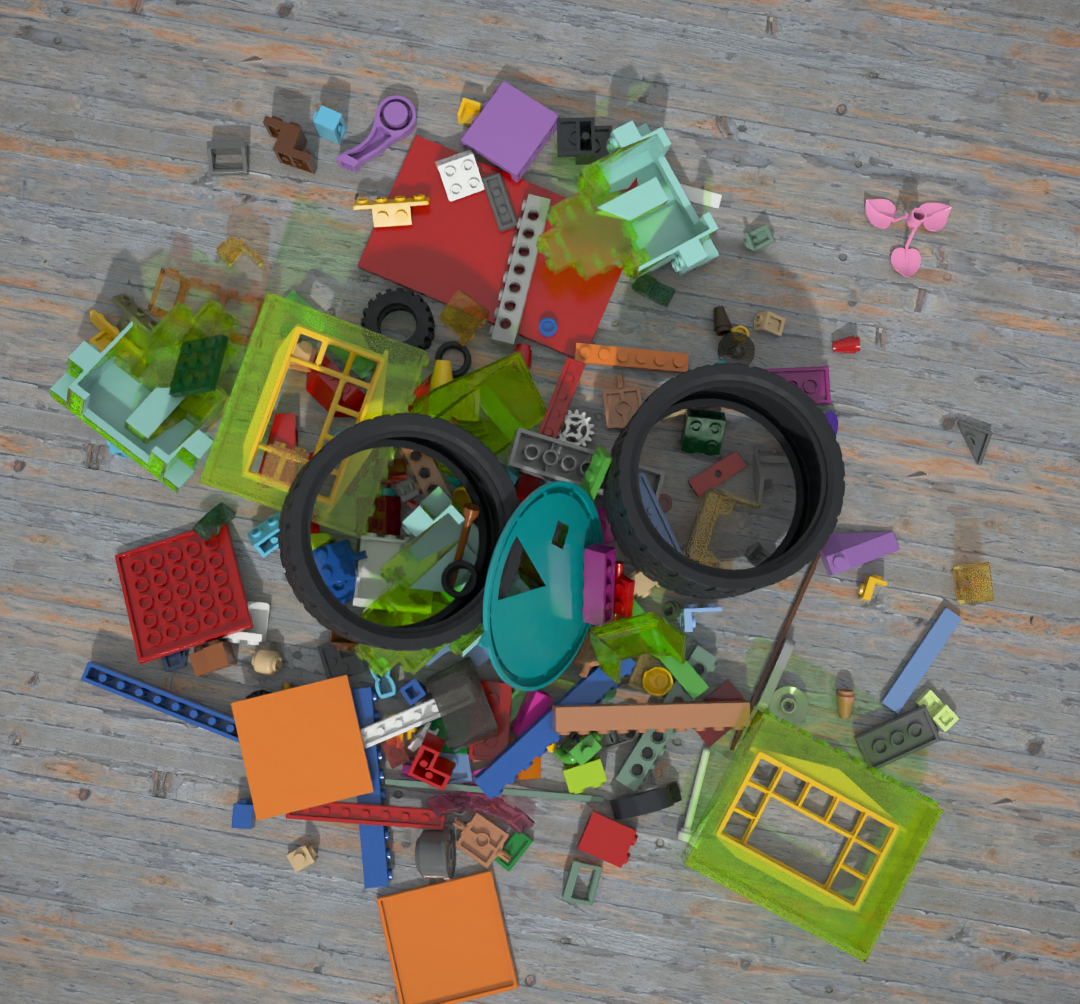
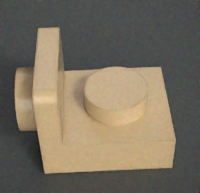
[753,311,786,337]
[286,842,318,872]

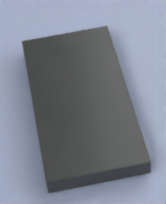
[853,704,941,773]

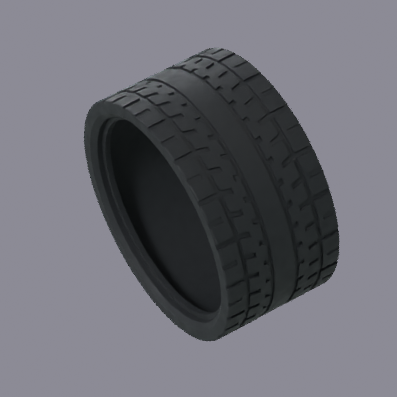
[603,363,845,599]
[278,413,523,651]

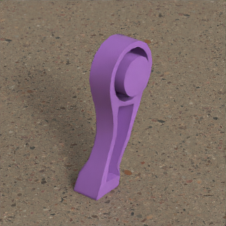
[336,95,417,173]

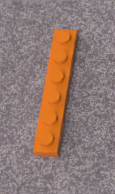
[574,343,689,373]

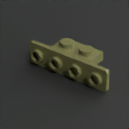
[111,294,177,351]

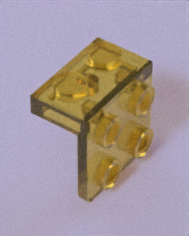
[216,236,266,272]
[439,290,489,346]
[260,441,309,490]

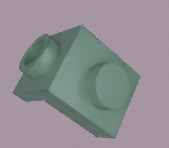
[744,224,776,252]

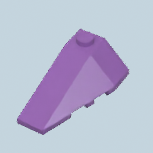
[819,532,900,576]

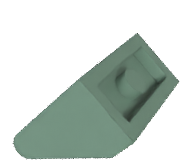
[562,858,603,906]

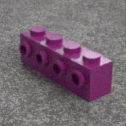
[582,543,616,627]

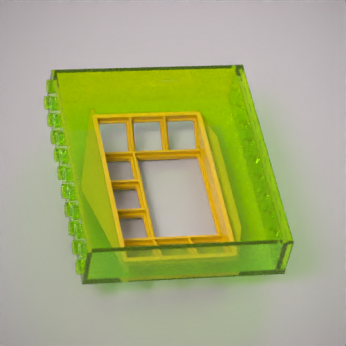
[199,292,430,538]
[681,709,944,963]

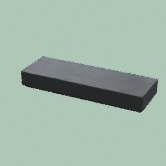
[482,173,517,232]

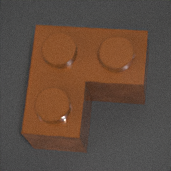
[189,639,237,677]

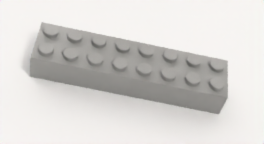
[505,428,666,500]

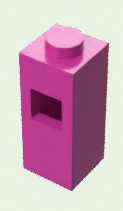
[511,689,553,737]

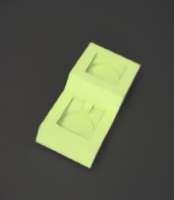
[915,689,959,732]

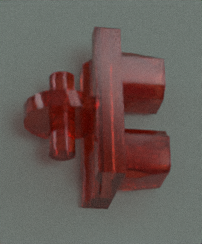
[371,459,408,488]

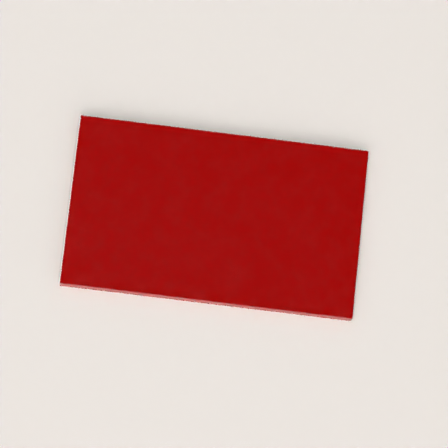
[357,135,633,359]

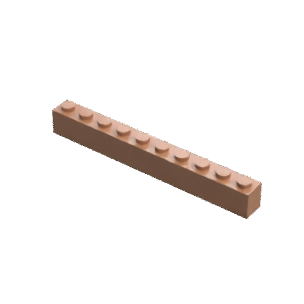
[552,701,750,735]

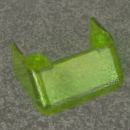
[590,612,686,684]

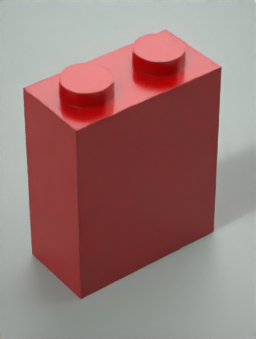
[577,810,638,868]

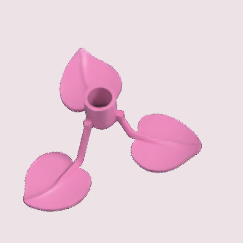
[865,199,951,277]

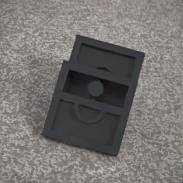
[557,117,613,165]

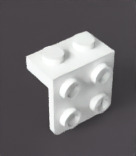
[222,601,270,645]

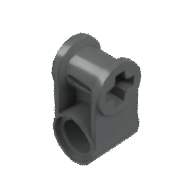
[603,730,639,750]

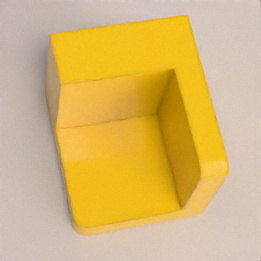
[457,97,482,127]

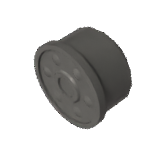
[415,827,456,881]

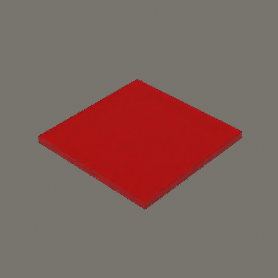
[115,519,254,664]

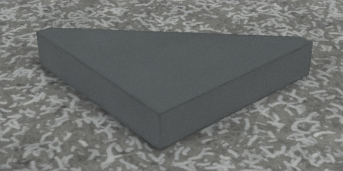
[957,420,993,465]

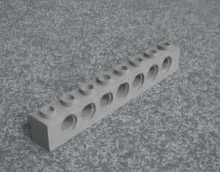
[489,194,551,348]

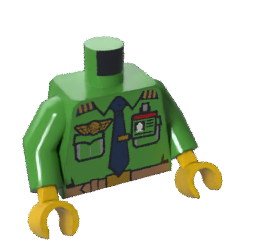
[547,731,604,766]

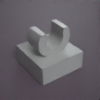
[395,477,421,503]

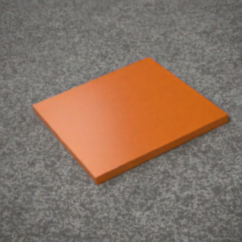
[231,675,374,821]
[376,869,519,1004]

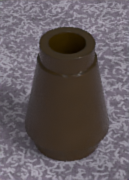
[713,306,732,336]

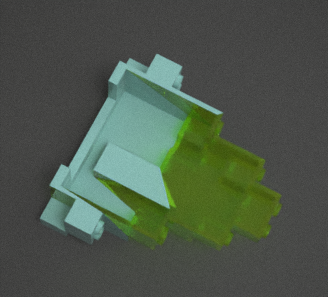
[536,121,719,281]
[50,298,242,494]
[354,485,535,677]

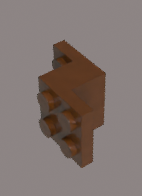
[263,116,317,174]

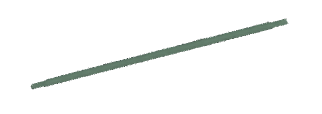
[385,778,604,802]

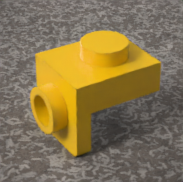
[858,574,888,601]

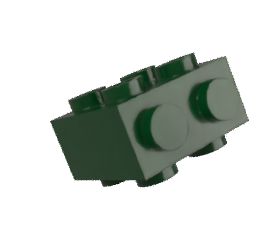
[680,408,726,456]

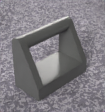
[207,140,249,176]

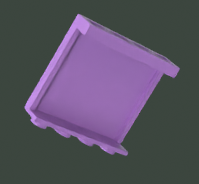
[461,81,560,183]

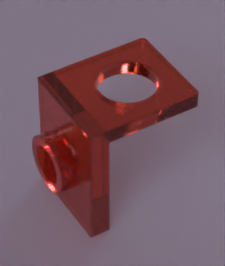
[381,736,411,769]

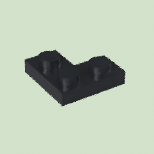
[317,643,367,679]

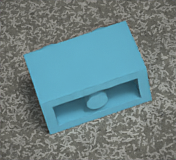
[313,105,347,144]

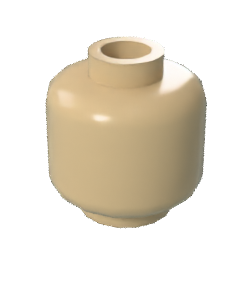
[252,649,282,676]

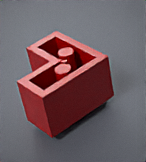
[407,732,455,791]

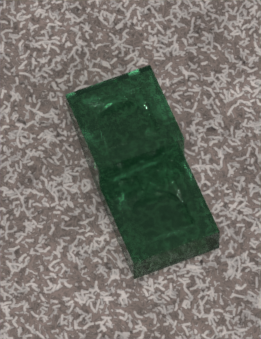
[632,272,676,307]
[193,502,236,541]

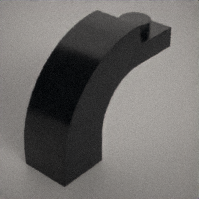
[610,781,682,820]

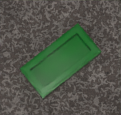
[494,827,534,872]

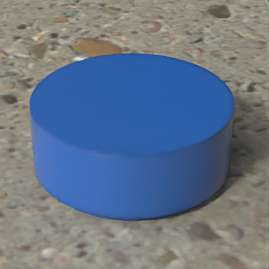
[539,317,558,337]

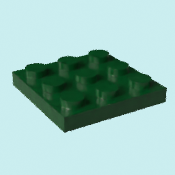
[169,334,229,398]

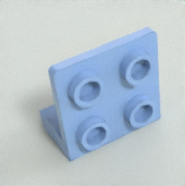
[679,603,723,632]

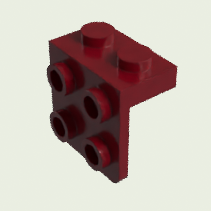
[356,495,401,536]

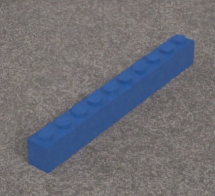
[472,646,636,799]
[81,661,239,742]
[351,686,393,889]

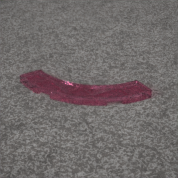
[426,791,535,835]

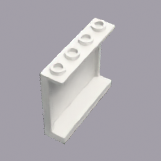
[353,533,438,614]

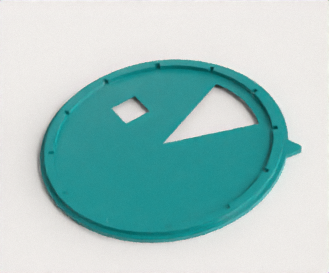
[478,481,604,691]

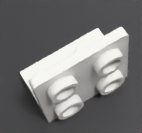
[435,150,484,202]

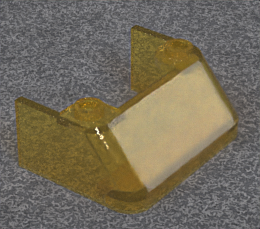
[684,488,761,569]

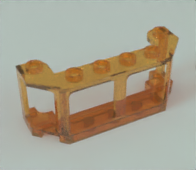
[147,267,275,349]

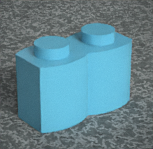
[370,657,398,699]

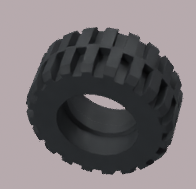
[361,288,435,364]

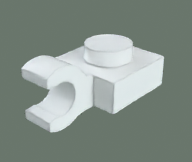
[407,722,439,752]

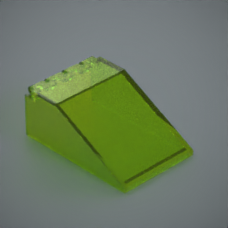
[410,351,547,479]

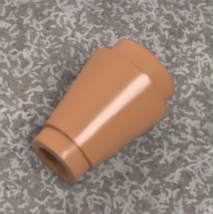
[836,689,856,718]

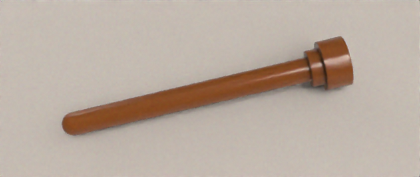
[451,503,480,589]

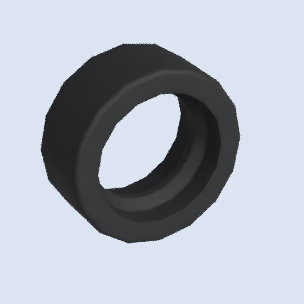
[435,341,471,378]
[441,560,481,600]

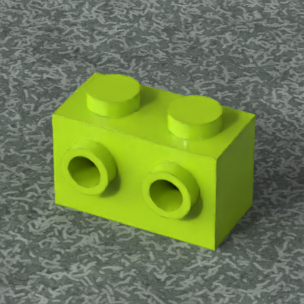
[561,755,607,794]

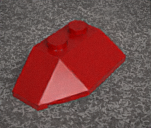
[306,355,366,418]

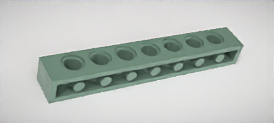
[614,645,718,792]

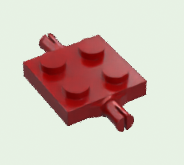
[611,561,635,625]

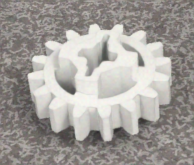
[558,409,595,448]

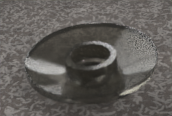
[718,332,755,365]

